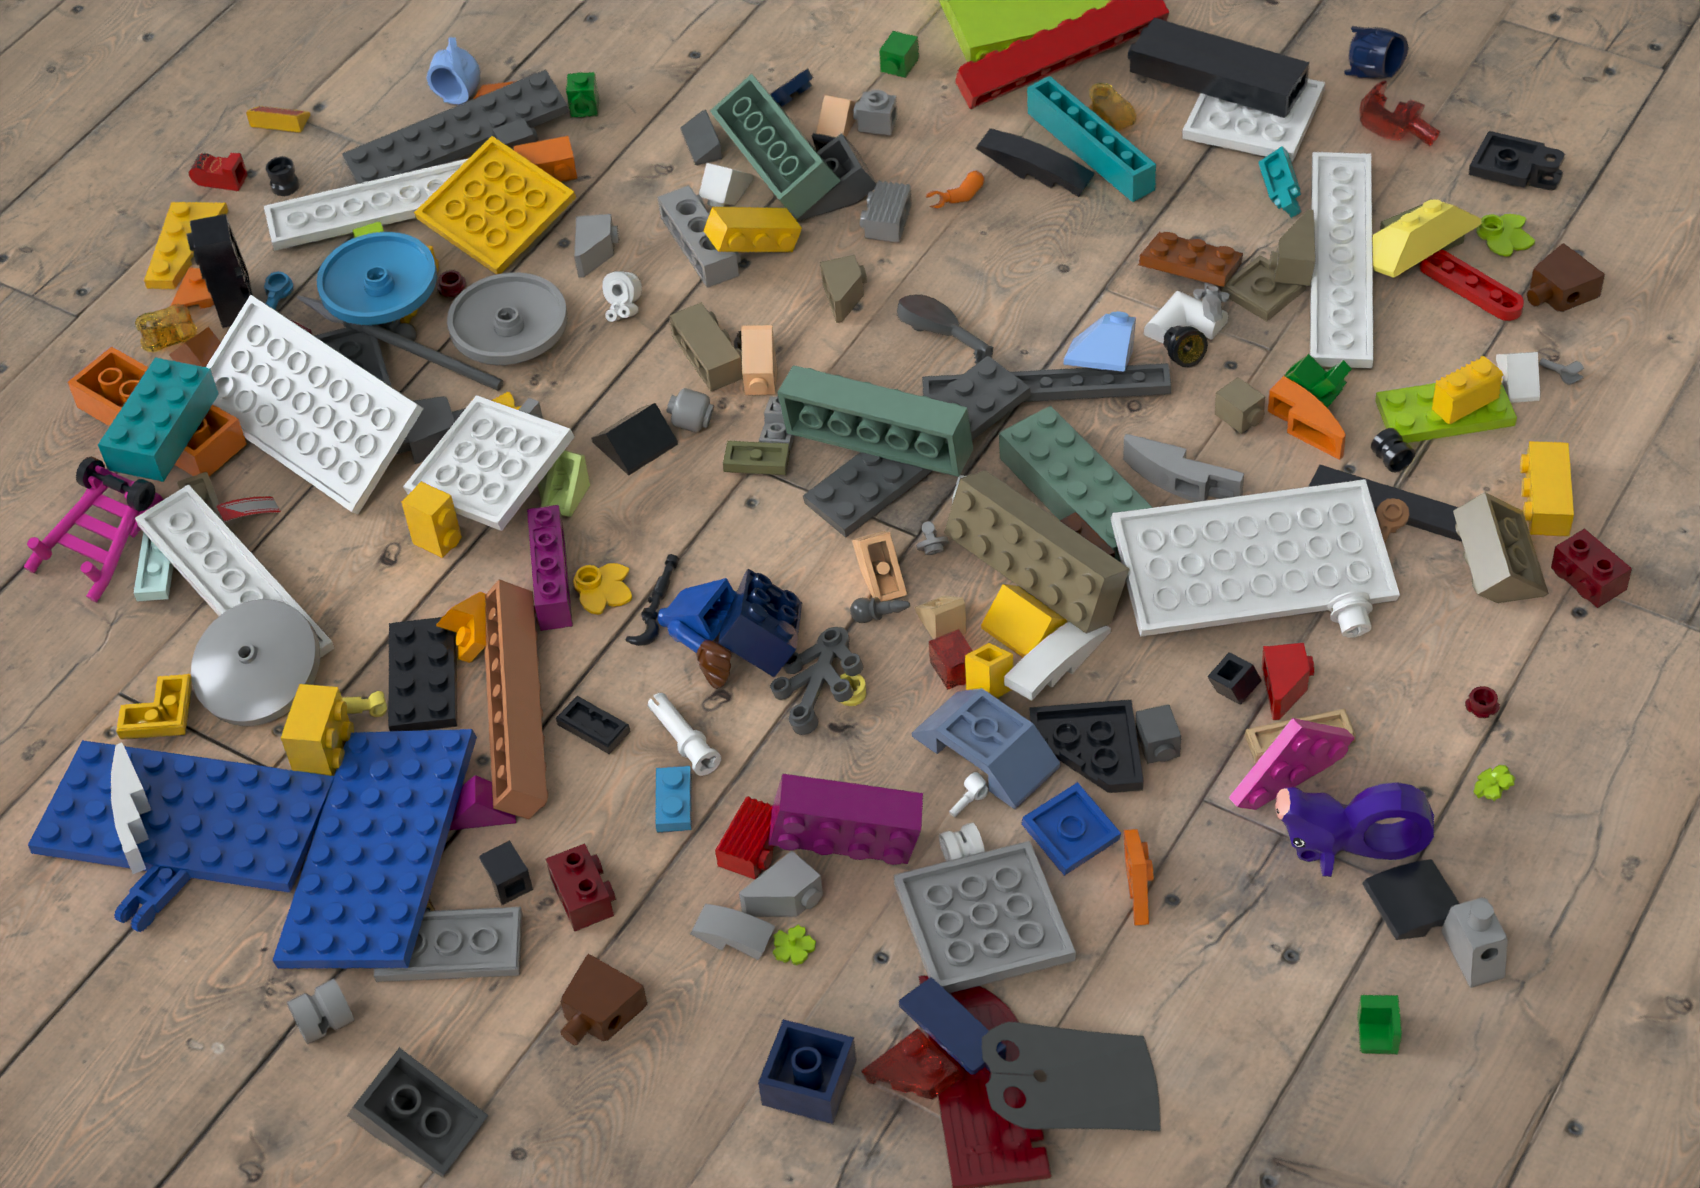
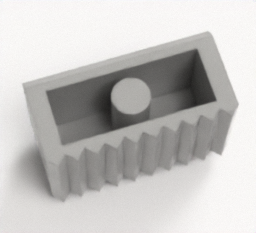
[860,180,912,242]

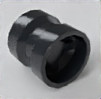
[266,156,299,196]
[1371,428,1415,473]

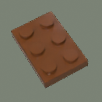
[1139,232,1243,287]

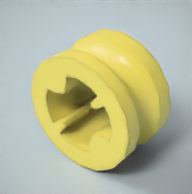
[840,673,866,706]

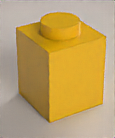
[965,643,1013,699]

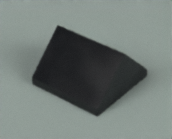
[591,403,678,475]

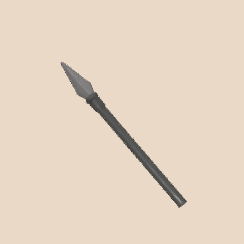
[297,295,503,391]

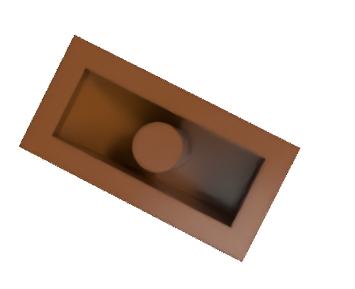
[169,326,221,367]

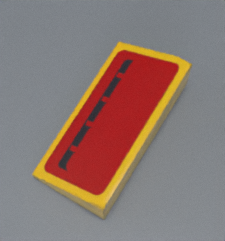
[246,106,311,133]

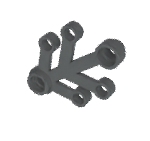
[770,627,864,735]

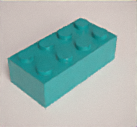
[98,357,219,482]

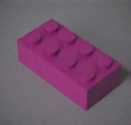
[769,773,923,865]

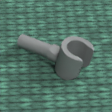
[1539,358,1584,385]

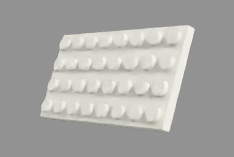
[206,295,424,515]
[1111,479,1400,637]

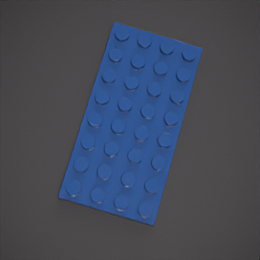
[272,729,477,968]
[28,740,335,893]

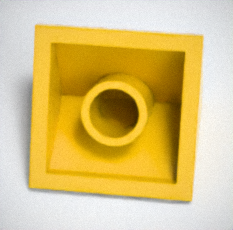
[981,584,1069,658]

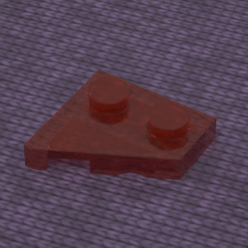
[861,1028,962,1100]

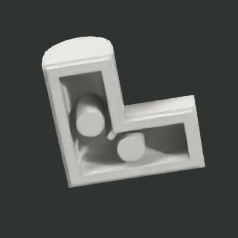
[1144,291,1228,343]

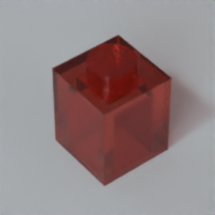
[929,629,973,690]

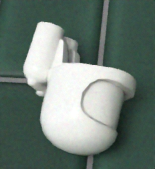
[603,271,642,322]

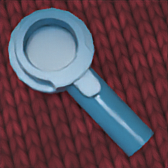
[264,272,294,310]

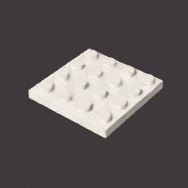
[1182,79,1325,162]
[403,395,575,531]

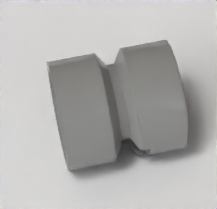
[287,979,354,1045]

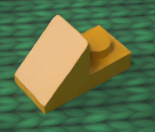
[436,591,486,663]

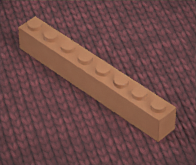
[485,579,549,819]

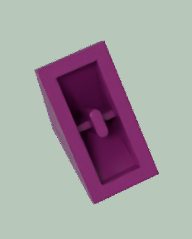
[449,775,516,831]

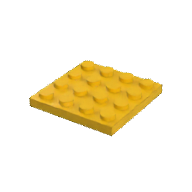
[414,136,576,275]

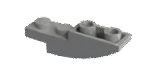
[1123,434,1244,502]

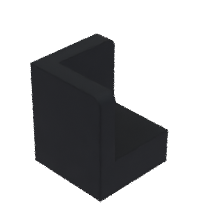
[479,840,533,905]

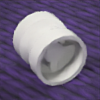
[939,823,985,862]

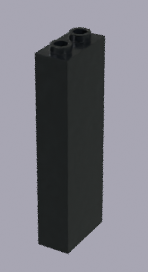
[1127,18,1309,118]

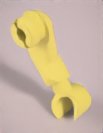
[342,691,387,717]

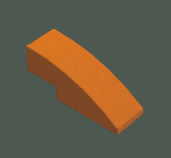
[1268,376,1346,460]

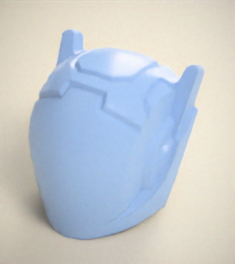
[427,37,480,104]

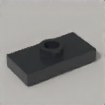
[556,696,631,755]

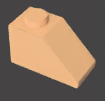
[741,325,777,395]
[852,531,907,601]

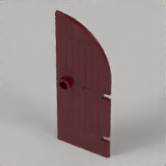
[919,975,1052,1188]

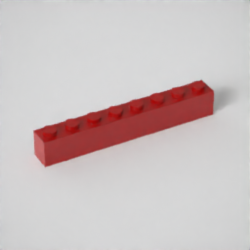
[955,0,1170,109]

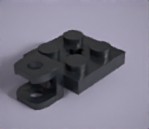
[1469,131,1565,190]

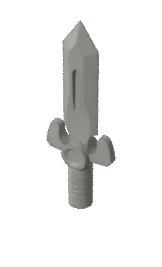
[1193,282,1229,323]

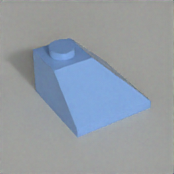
[1063,311,1136,372]

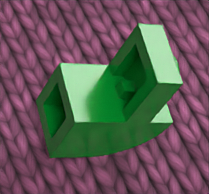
[1283,354,1352,408]

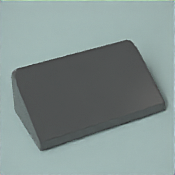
[680,110,722,165]

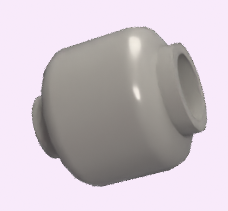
[666,388,714,432]

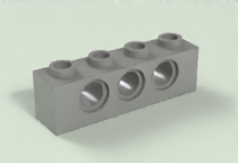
[658,186,741,288]

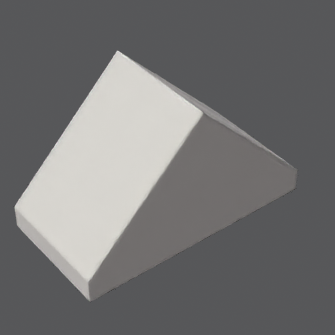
[1496,352,1540,403]

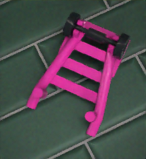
[24,456,164,603]

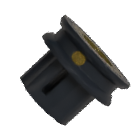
[1163,325,1208,367]

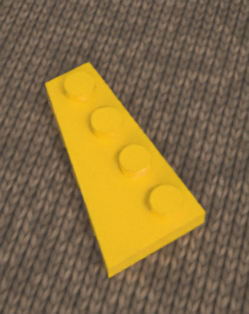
[144,202,229,289]

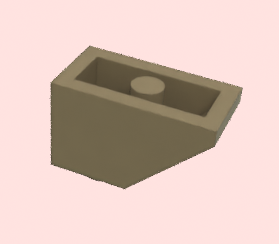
[820,255,867,323]

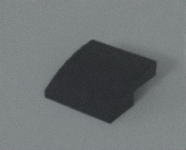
[1362,859,1460,940]

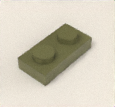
[723,441,790,475]

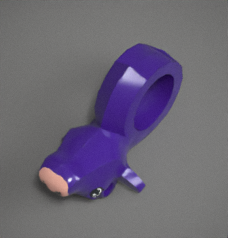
[1275,782,1434,877]

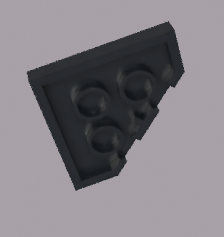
[1029,700,1144,793]

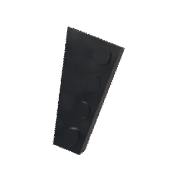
[187,214,253,328]

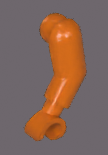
[926,171,985,208]

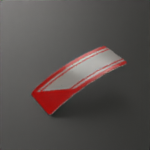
[216,496,281,522]

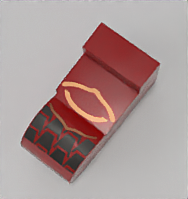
[189,153,248,191]

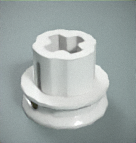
[1327,591,1373,638]

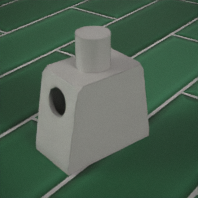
[1441,898,1508,988]

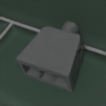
[407,396,466,464]

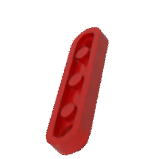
[1420,249,1524,321]

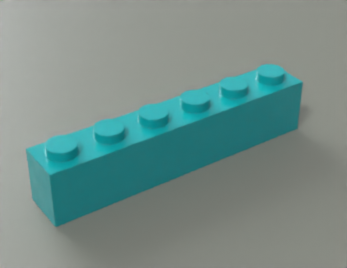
[1027,76,1156,202]

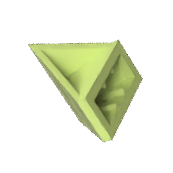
[538,450,590,517]

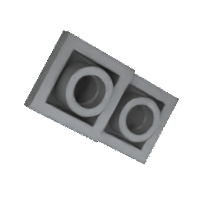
[759,396,794,450]
[690,904,775,960]

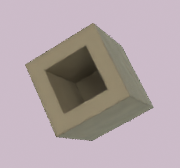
[1215,377,1265,434]

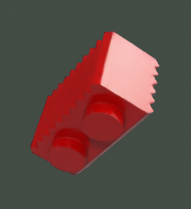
[715,796,776,880]

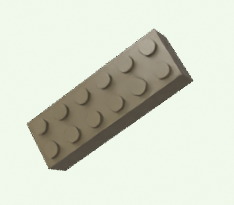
[944,470,1130,634]

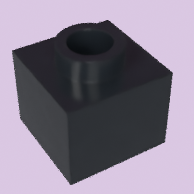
[1207,652,1262,705]

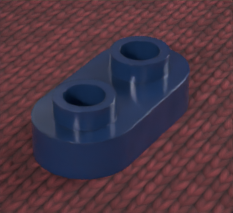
[770,68,814,107]

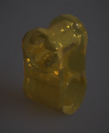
[1088,83,1137,132]
[135,304,197,352]

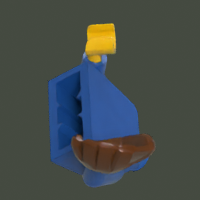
[658,578,736,689]

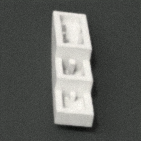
[1004,622,1111,701]
[111,743,151,874]

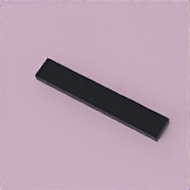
[1309,465,1462,542]

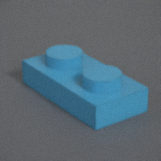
[655,766,692,832]

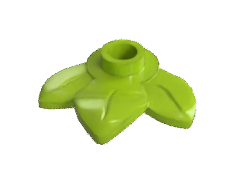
[1476,214,1535,257]

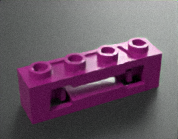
[527,505,573,631]

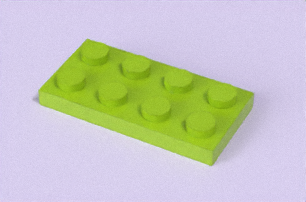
[1375,382,1517,443]

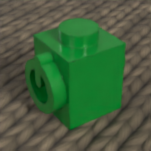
[566,72,599,117]

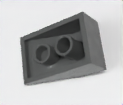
[789,133,877,222]
[347,1047,489,1177]

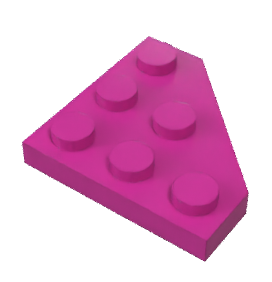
[1229,718,1355,810]

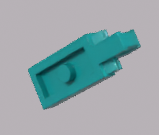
[1258,146,1301,218]

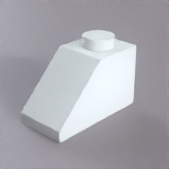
[699,163,754,207]

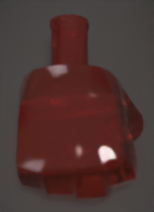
[1359,80,1441,147]

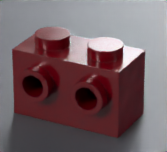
[1551,528,1632,608]
[545,843,616,932]

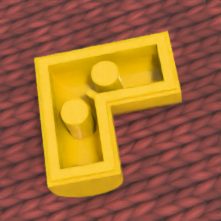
[116,674,192,740]

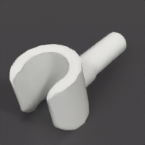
[949,772,988,817]

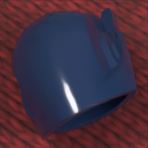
[1344,26,1408,78]

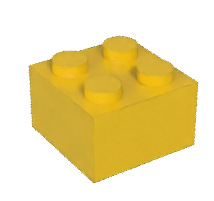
[281,684,354,776]

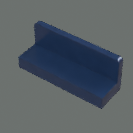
[899,977,1006,1075]

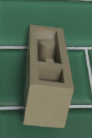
[1269,209,1316,286]

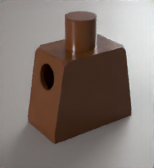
[1527,243,1605,312]
[560,953,648,1046]

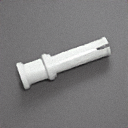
[648,693,721,776]

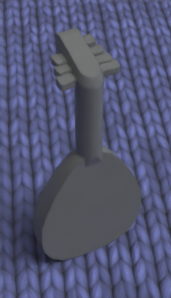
[897,294,994,364]

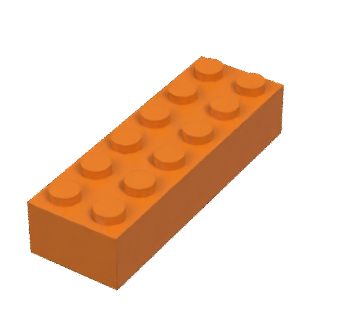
[67,346,247,477]

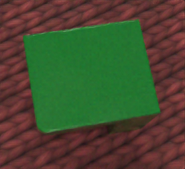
[1357,995,1402,1054]

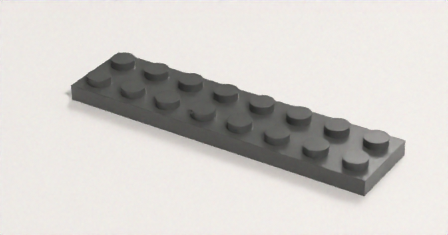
[342,70,569,184]
[803,356,1031,537]

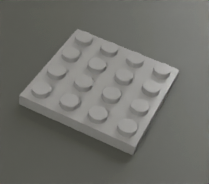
[894,841,1076,993]

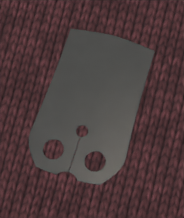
[982,1022,1160,1131]

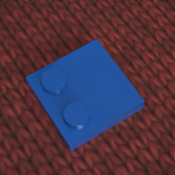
[1021,782,1121,876]

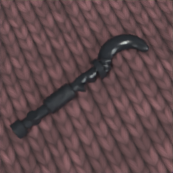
[625,554,679,646]

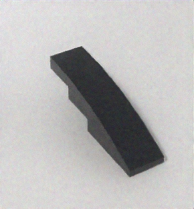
[976,128,1095,197]

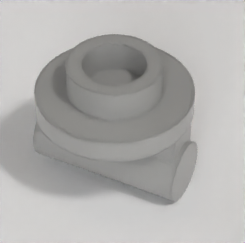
[916,521,949,555]

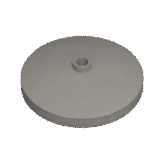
[447,272,568,365]
[191,599,320,726]

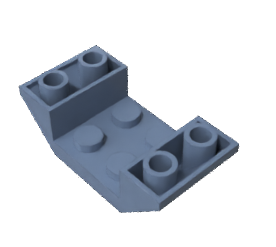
[912,688,1060,809]

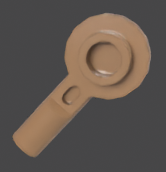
[1376,498,1409,543]

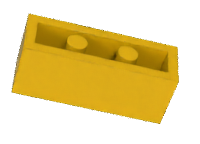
[703,207,802,252]
[1520,441,1574,536]

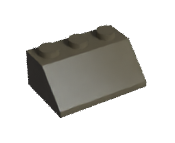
[1453,492,1549,603]

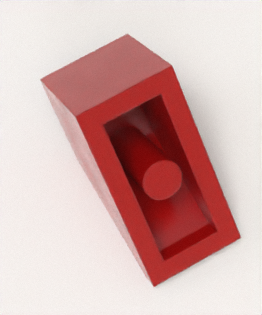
[1261,643,1314,721]

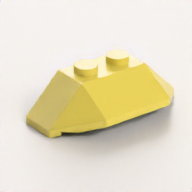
[1372,199,1482,278]

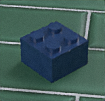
[758,1019,857,1124]

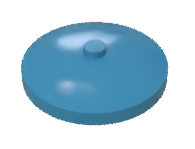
[317,232,437,325]

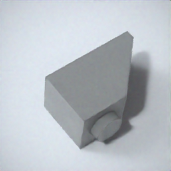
[574,214,619,278]
[739,851,823,917]

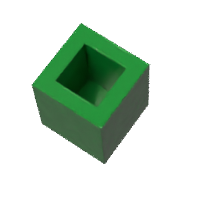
[879,30,919,78]

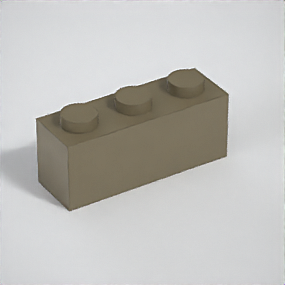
[669,302,743,392]

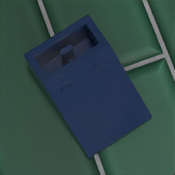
[719,569,802,677]

